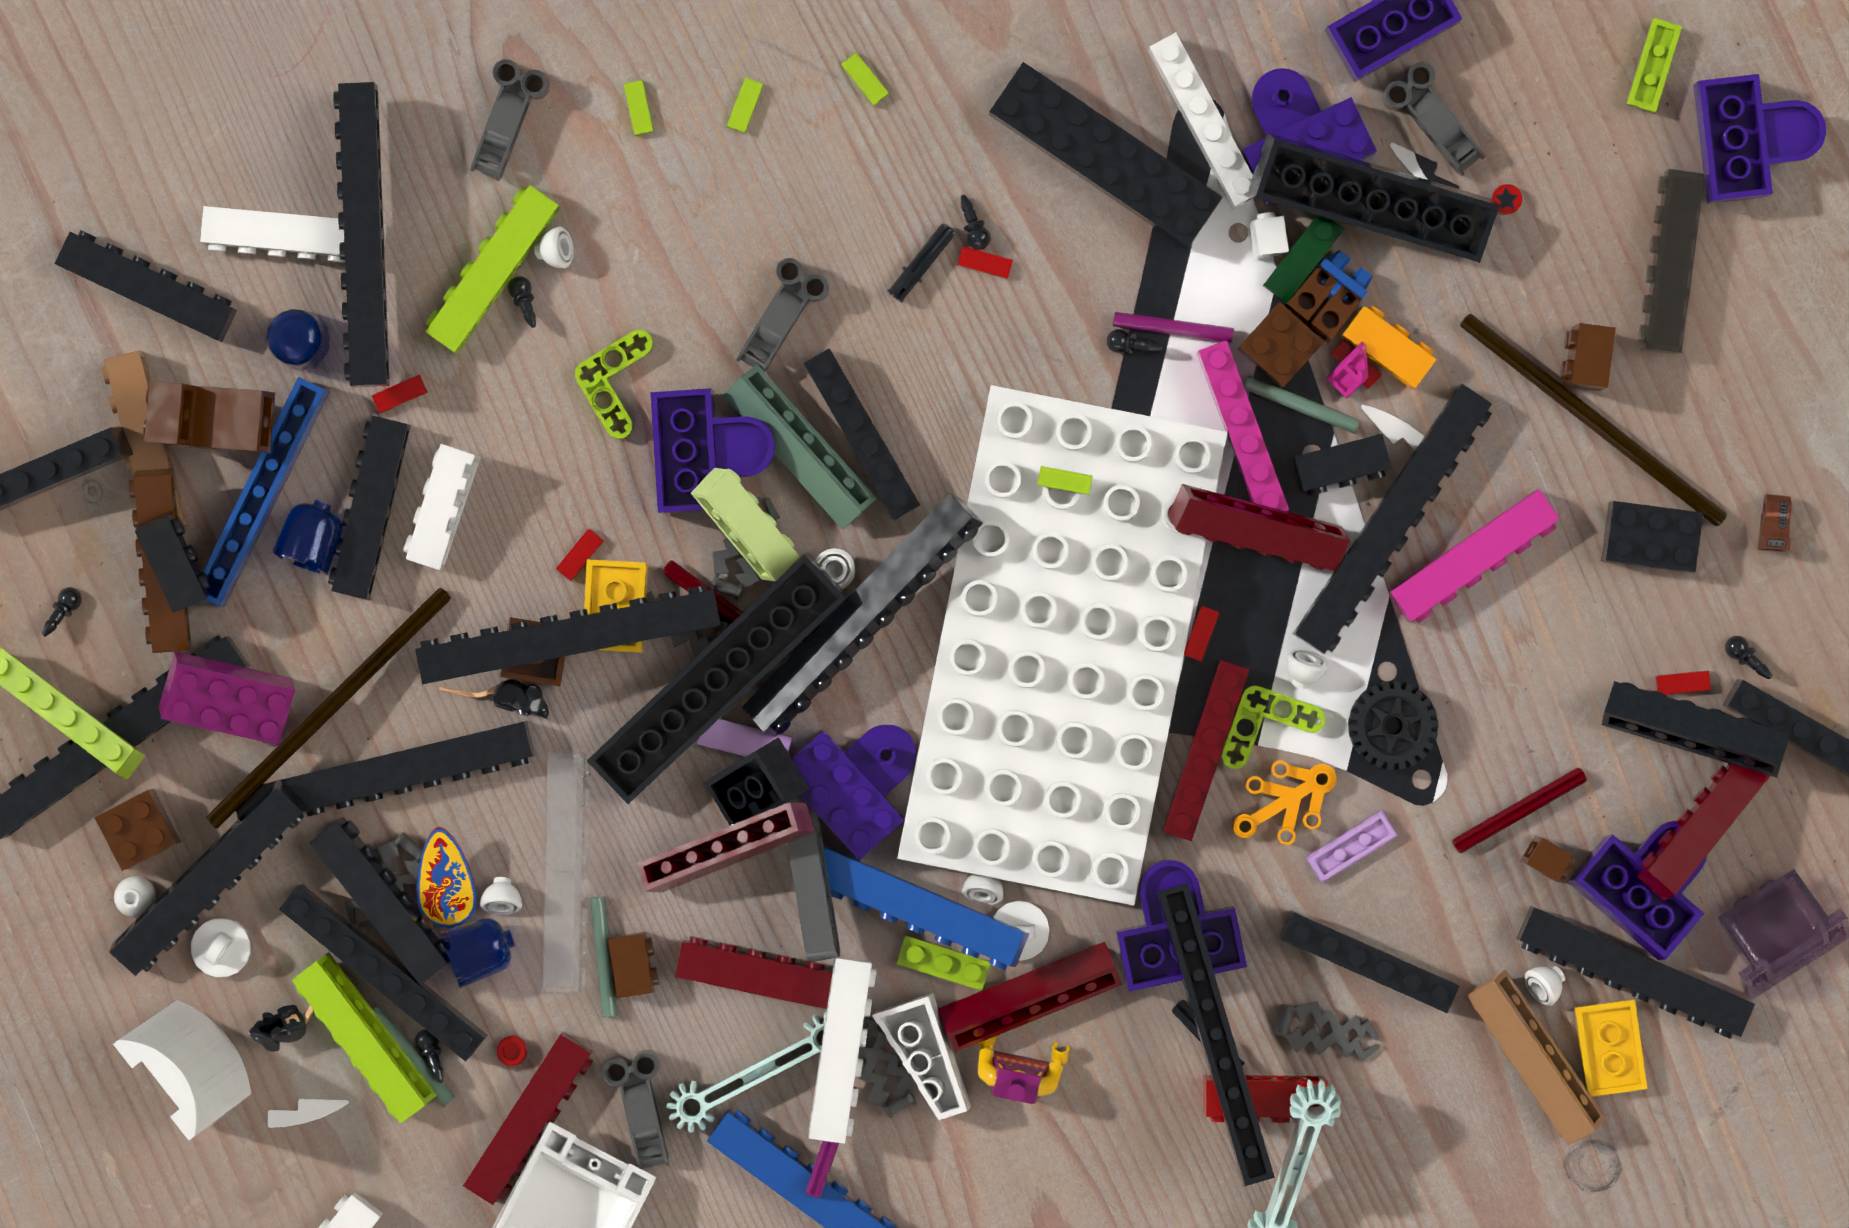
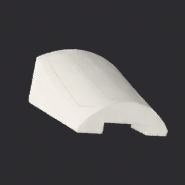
[113,1000,251,1140]
[492,1122,656,1228]

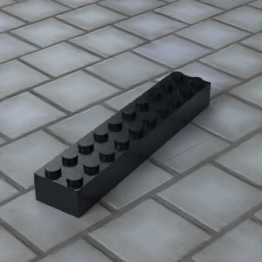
[587,553,849,804]

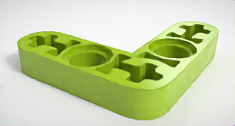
[575,330,654,439]
[1221,686,1326,769]

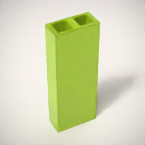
[841,52,889,106]
[727,77,764,134]
[623,80,654,136]
[1037,466,1093,495]

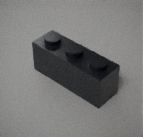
[1293,434,1391,496]
[135,511,211,613]

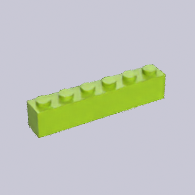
[425,184,561,354]
[0,647,146,780]
[292,952,437,1124]

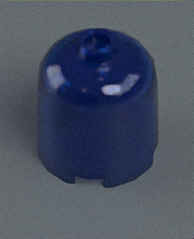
[266,309,330,369]
[271,500,343,575]
[440,918,515,988]

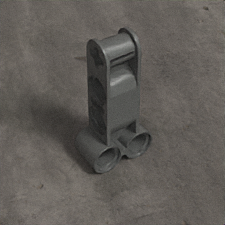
[471,59,550,181]
[1382,62,1485,176]
[736,258,829,373]
[603,1050,670,1170]

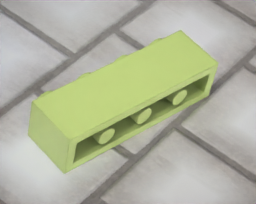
[691,468,800,581]

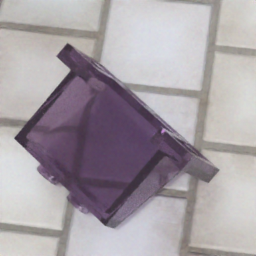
[1718,869,1849,1001]

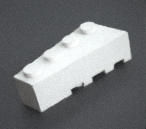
[403,444,481,571]
[872,993,971,1120]

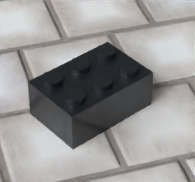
[1601,501,1703,573]
[704,737,810,826]

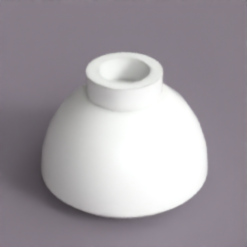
[534,226,574,268]
[815,548,855,589]
[1286,650,1328,689]
[962,874,1004,905]
[114,876,156,918]
[480,877,522,915]
[1525,966,1565,1006]

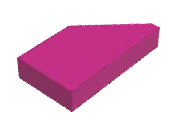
[1326,341,1369,399]

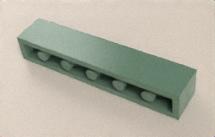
[723,365,877,530]

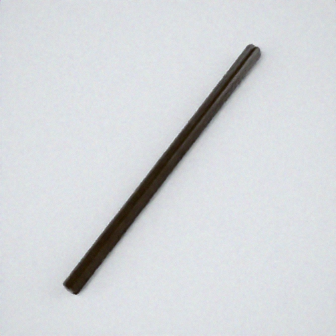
[1460,314,1727,526]
[206,588,451,828]

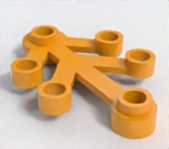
[1232,760,1337,845]

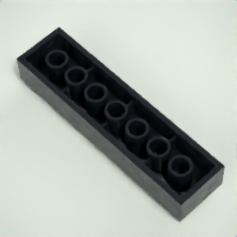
[989,62,1223,250]
[1248,132,1500,263]

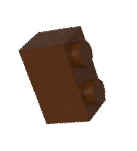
[1520,835,1574,882]
[608,932,659,998]

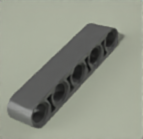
[787,811,840,962]

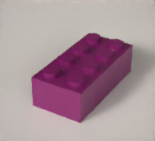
[159,651,295,745]

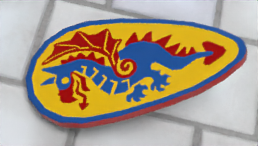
[417,827,477,928]

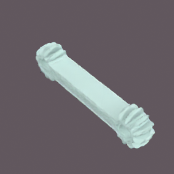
[667,1012,826,1133]
[1247,1079,1341,1228]

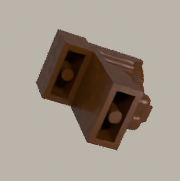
[143,381,275,453]

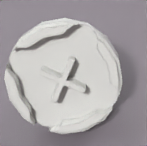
[993,900,1050,961]
[191,918,252,977]

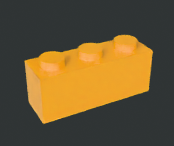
[1340,305,1437,390]

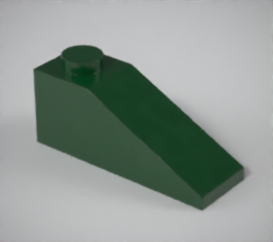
[1263,215,1344,304]

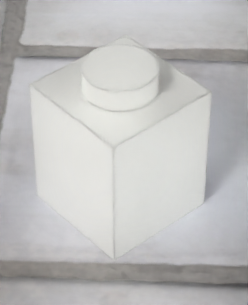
[1249,212,1289,259]

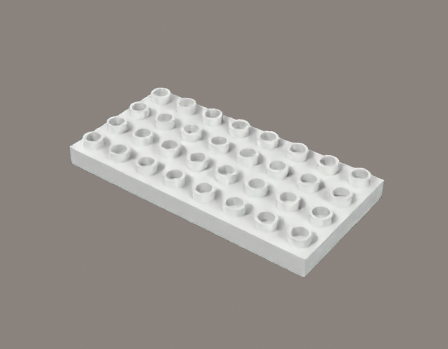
[897,385,1228,906]

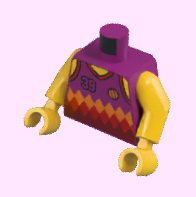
[978,1035,1070,1104]

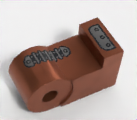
[1758,494,1792,552]

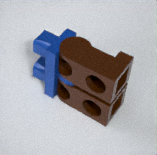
[1285,250,1373,344]

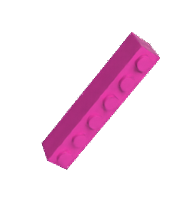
[1197,340,1289,511]
[1388,489,1560,623]

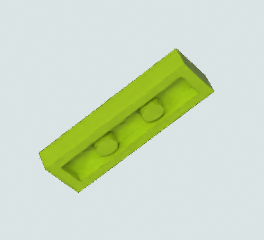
[1626,17,1682,113]
[896,935,991,991]

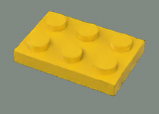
[584,559,648,653]
[1574,999,1648,1097]

